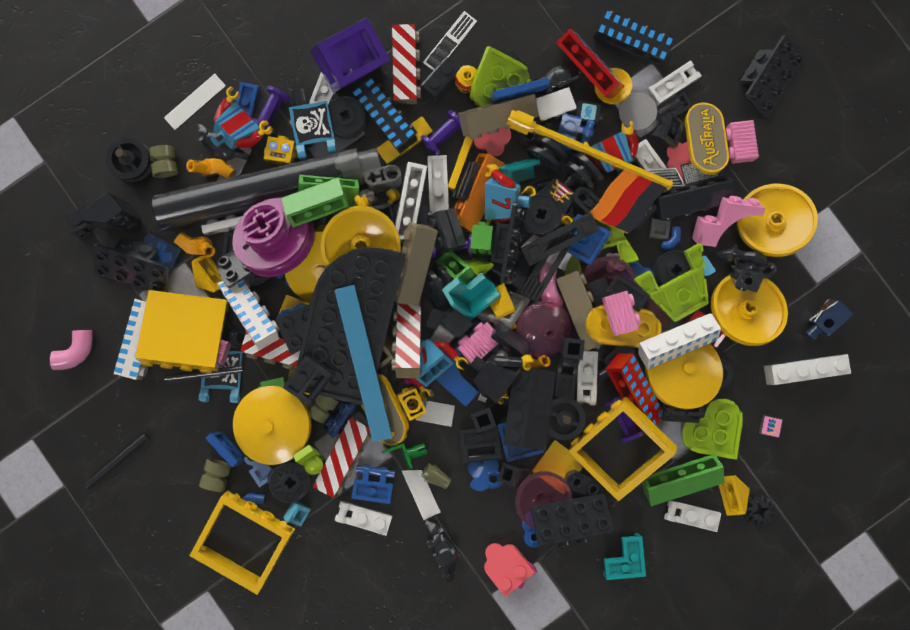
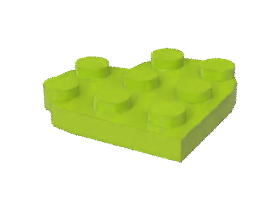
[470,46,531,107]
[681,399,743,460]

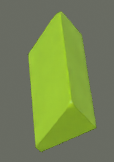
[463,257,494,277]

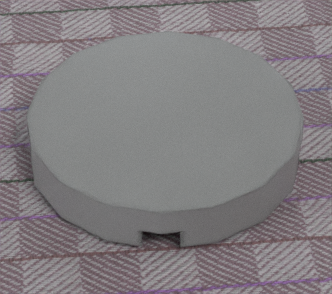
[619,93,658,132]

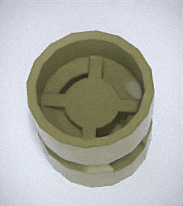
[148,145,178,178]
[306,395,340,423]
[199,459,231,492]

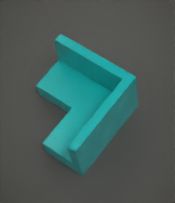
[498,158,540,196]
[442,273,501,320]
[603,533,646,580]

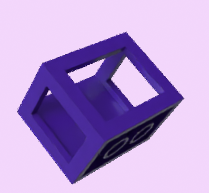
[310,18,390,93]

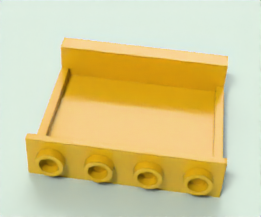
[135,290,230,374]

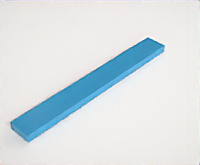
[335,285,392,442]

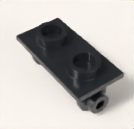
[662,403,705,423]

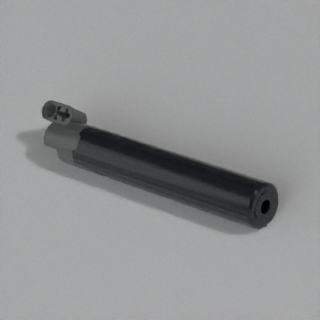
[151,148,402,231]

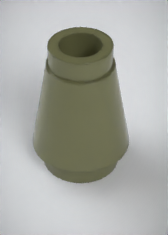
[421,463,451,489]

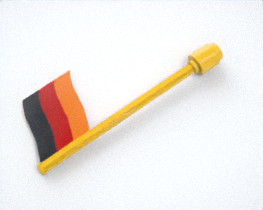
[506,110,673,234]

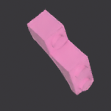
[692,196,765,247]

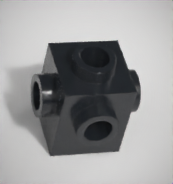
[731,262,765,292]

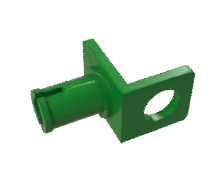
[381,442,427,469]

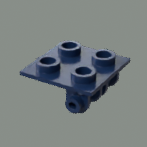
[324,400,358,438]

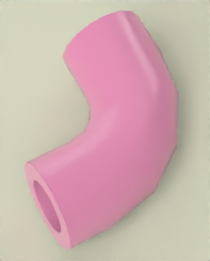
[537,262,563,311]
[50,330,93,370]

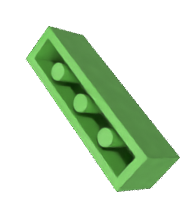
[642,454,725,506]

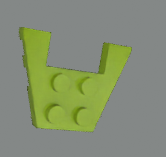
[564,215,639,276]
[633,243,709,322]

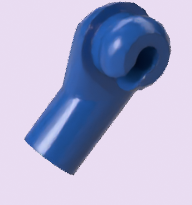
[661,227,681,251]
[242,493,266,505]

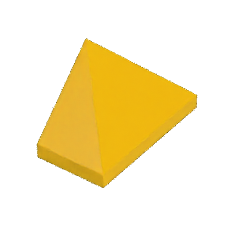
[192,255,223,292]
[490,283,516,319]
[719,475,750,516]

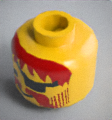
[455,65,477,93]

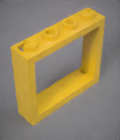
[568,397,677,501]
[189,491,295,595]

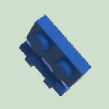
[555,113,595,155]
[352,464,395,504]

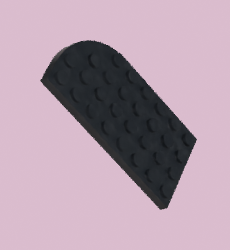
[296,247,406,405]

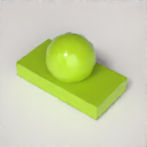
[293,445,325,475]

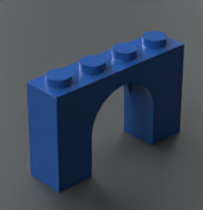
[436,319,513,407]

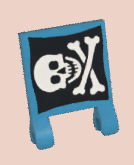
[289,101,337,160]
[199,351,243,403]

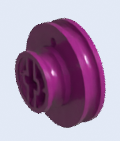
[232,198,315,277]

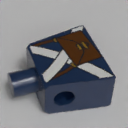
[806,299,853,341]

